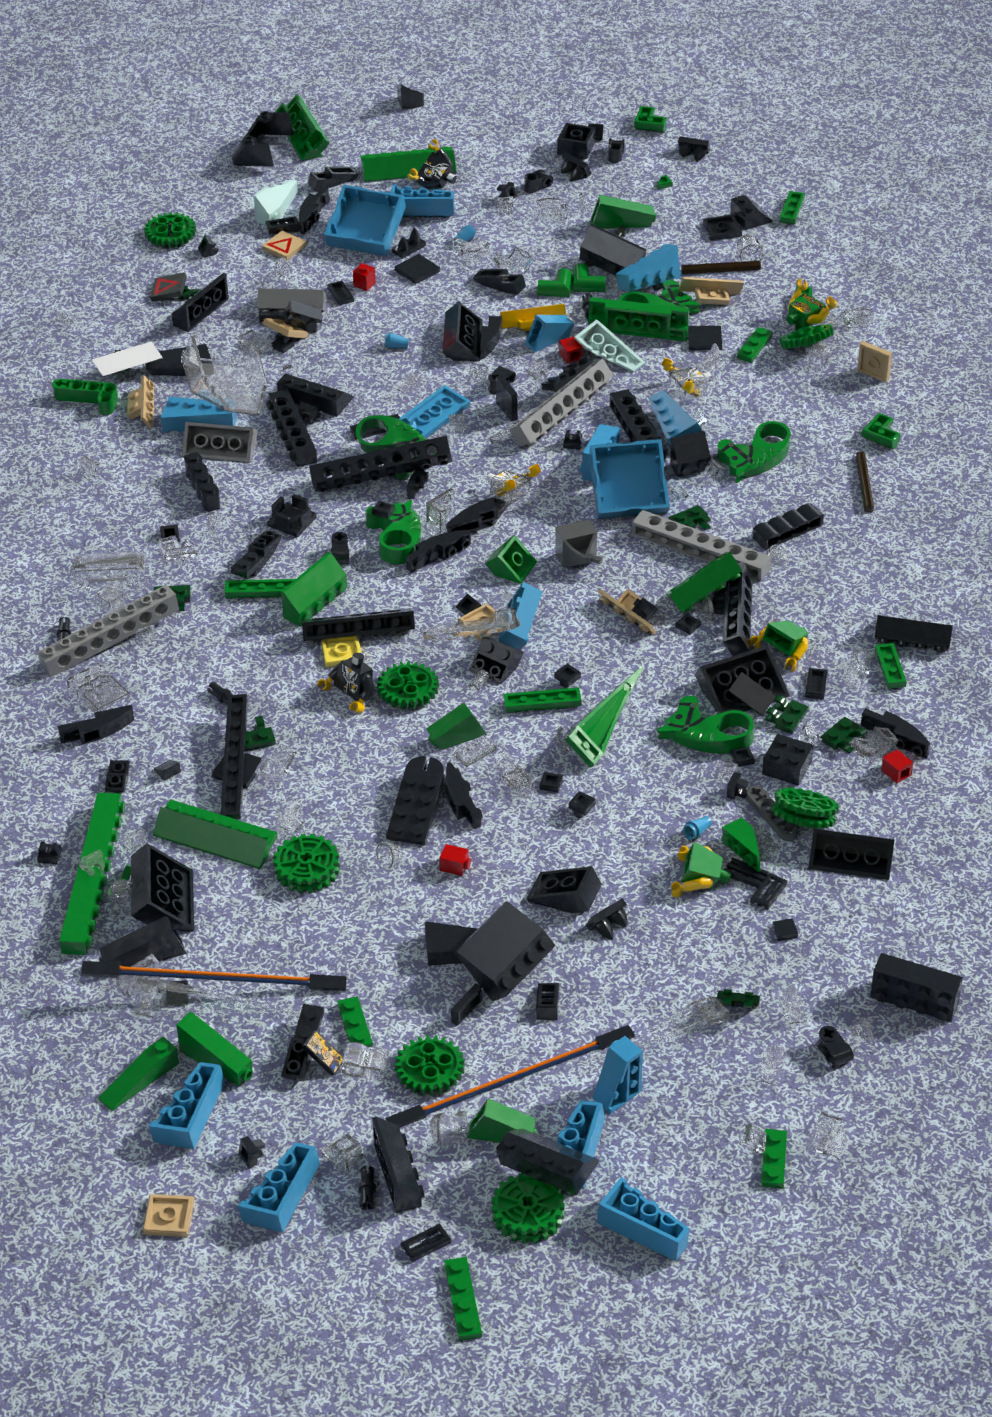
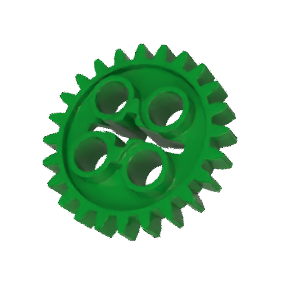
[144,212,196,248]
[779,324,834,349]
[377,661,439,710]
[395,1035,465,1096]

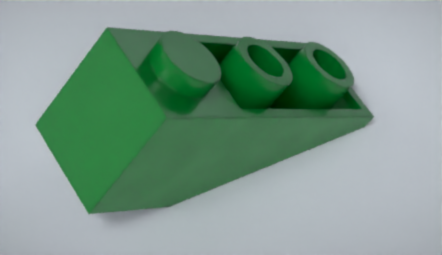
[721,817,761,872]

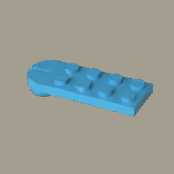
[399,385,470,439]

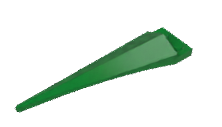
[564,666,643,768]

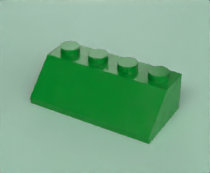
[281,552,347,627]
[666,552,742,613]

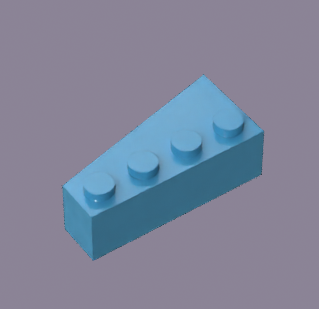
[391,184,455,217]
[616,244,680,291]
[648,390,703,445]
[161,397,237,433]
[580,424,620,481]
[148,1062,225,1149]
[557,1100,605,1189]
[238,1142,320,1233]
[597,1177,690,1261]

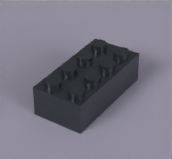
[870,953,963,1022]

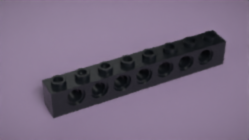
[309,435,453,492]

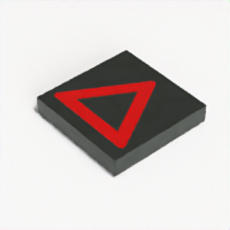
[150,272,187,301]

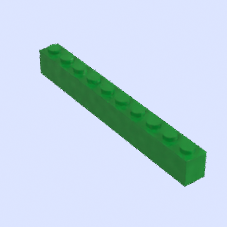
[59,792,125,955]

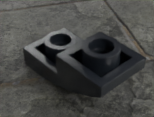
[407,469,429,499]
[105,760,130,792]

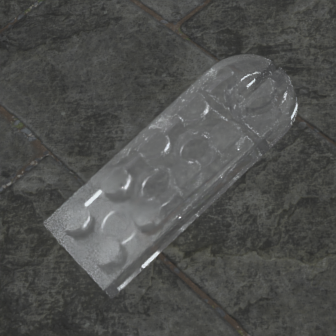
[422,607,520,642]

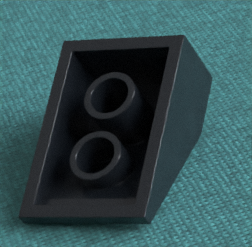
[526,866,602,913]

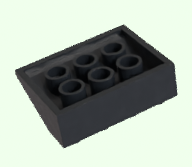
[695,645,790,714]
[131,843,195,932]
[454,901,556,1001]

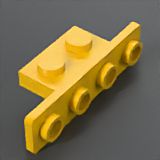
[500,304,566,331]

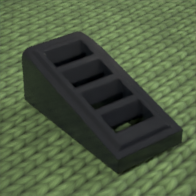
[536,983,559,1021]

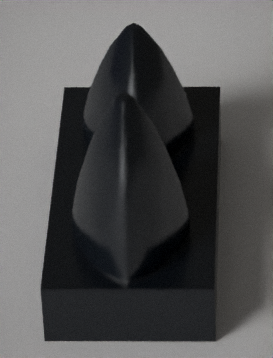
[678,136,710,162]
[560,152,592,181]
[392,228,426,259]
[585,898,628,940]

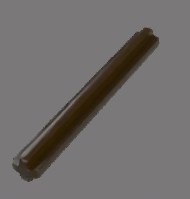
[681,260,761,274]
[856,451,874,512]

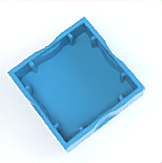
[324,184,406,256]
[589,439,670,519]

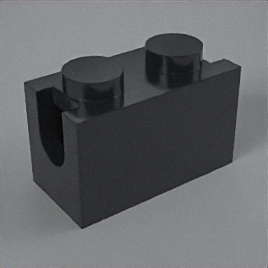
[284,299,322,332]

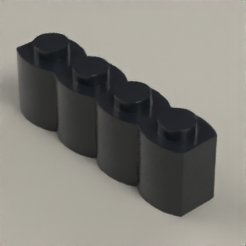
[184,452,220,512]
[752,503,824,550]

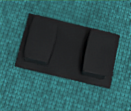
[728,672,775,715]

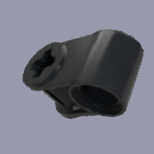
[608,138,625,163]
[524,169,554,193]
[488,366,516,395]
[331,532,349,564]
[817,1026,854,1068]

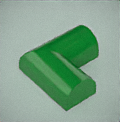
[634,106,667,132]
[573,263,606,292]
[537,268,572,297]
[862,413,901,449]

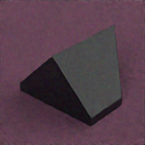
[397,85,424,109]

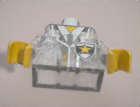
[661,358,712,402]
[486,464,541,505]

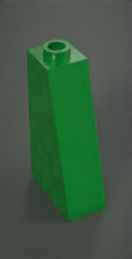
[590,194,656,229]
[176,1011,253,1086]

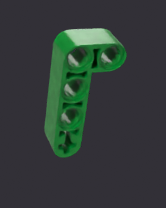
[52,379,118,415]

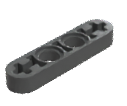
[746,785,797,841]

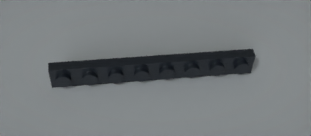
[220,694,248,820]

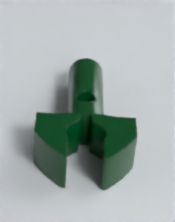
[178,286,202,300]

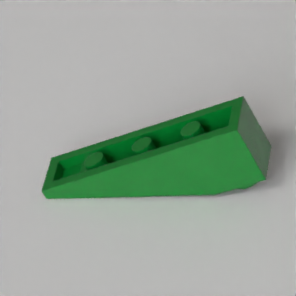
[98,1036,179,1111]

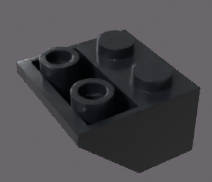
[469,635,524,684]

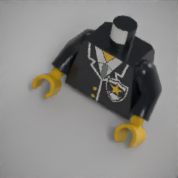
[407,139,457,189]
[317,653,375,713]

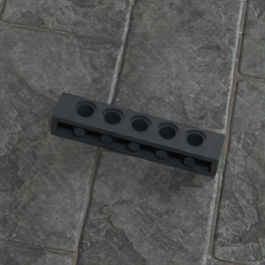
[266,389,317,467]
[609,389,668,463]
[723,562,753,656]
[301,608,415,641]

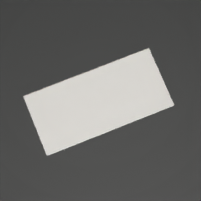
[92,342,163,376]

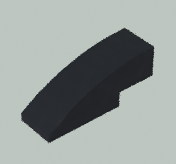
[308,166,359,191]
[473,269,526,294]
[481,316,502,359]
[446,497,498,533]

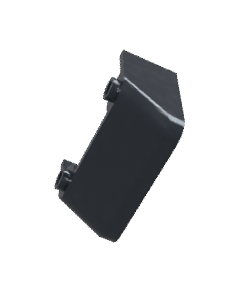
[231,111,294,167]

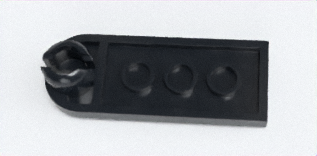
[386,756,444,845]

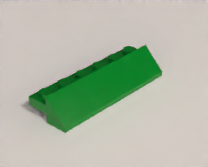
[275,94,330,161]
[360,146,457,182]
[588,297,690,342]
[153,799,278,869]

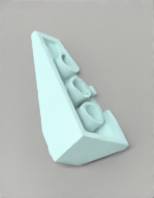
[253,180,298,225]
[574,320,645,372]

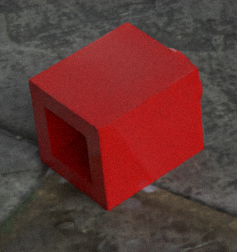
[353,263,376,291]
[559,336,583,364]
[881,749,913,783]
[439,844,471,876]

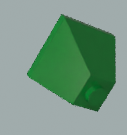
[484,535,537,584]

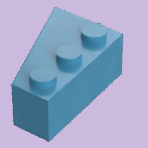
[498,582,543,649]
[592,1036,643,1114]

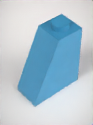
[525,315,575,352]

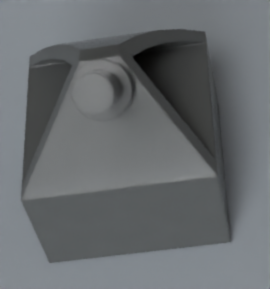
[555,519,603,568]

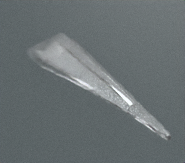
[134,978,301,1018]
[565,996,730,1072]

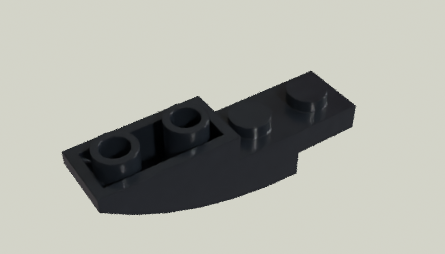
[299,187,330,234]
[541,356,597,392]
[406,530,471,573]
[231,531,281,578]
[58,705,134,745]
[861,708,930,759]
[446,762,483,830]
[281,1004,325,1081]

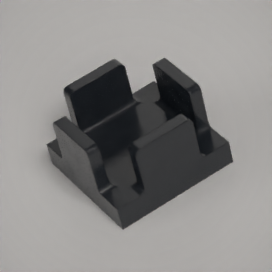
[267,494,317,538]

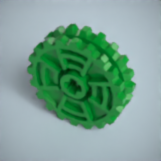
[771,787,839,829]
[273,833,340,893]
[491,1173,565,1244]

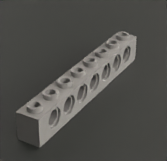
[509,359,613,447]
[632,510,771,582]
[37,584,179,677]

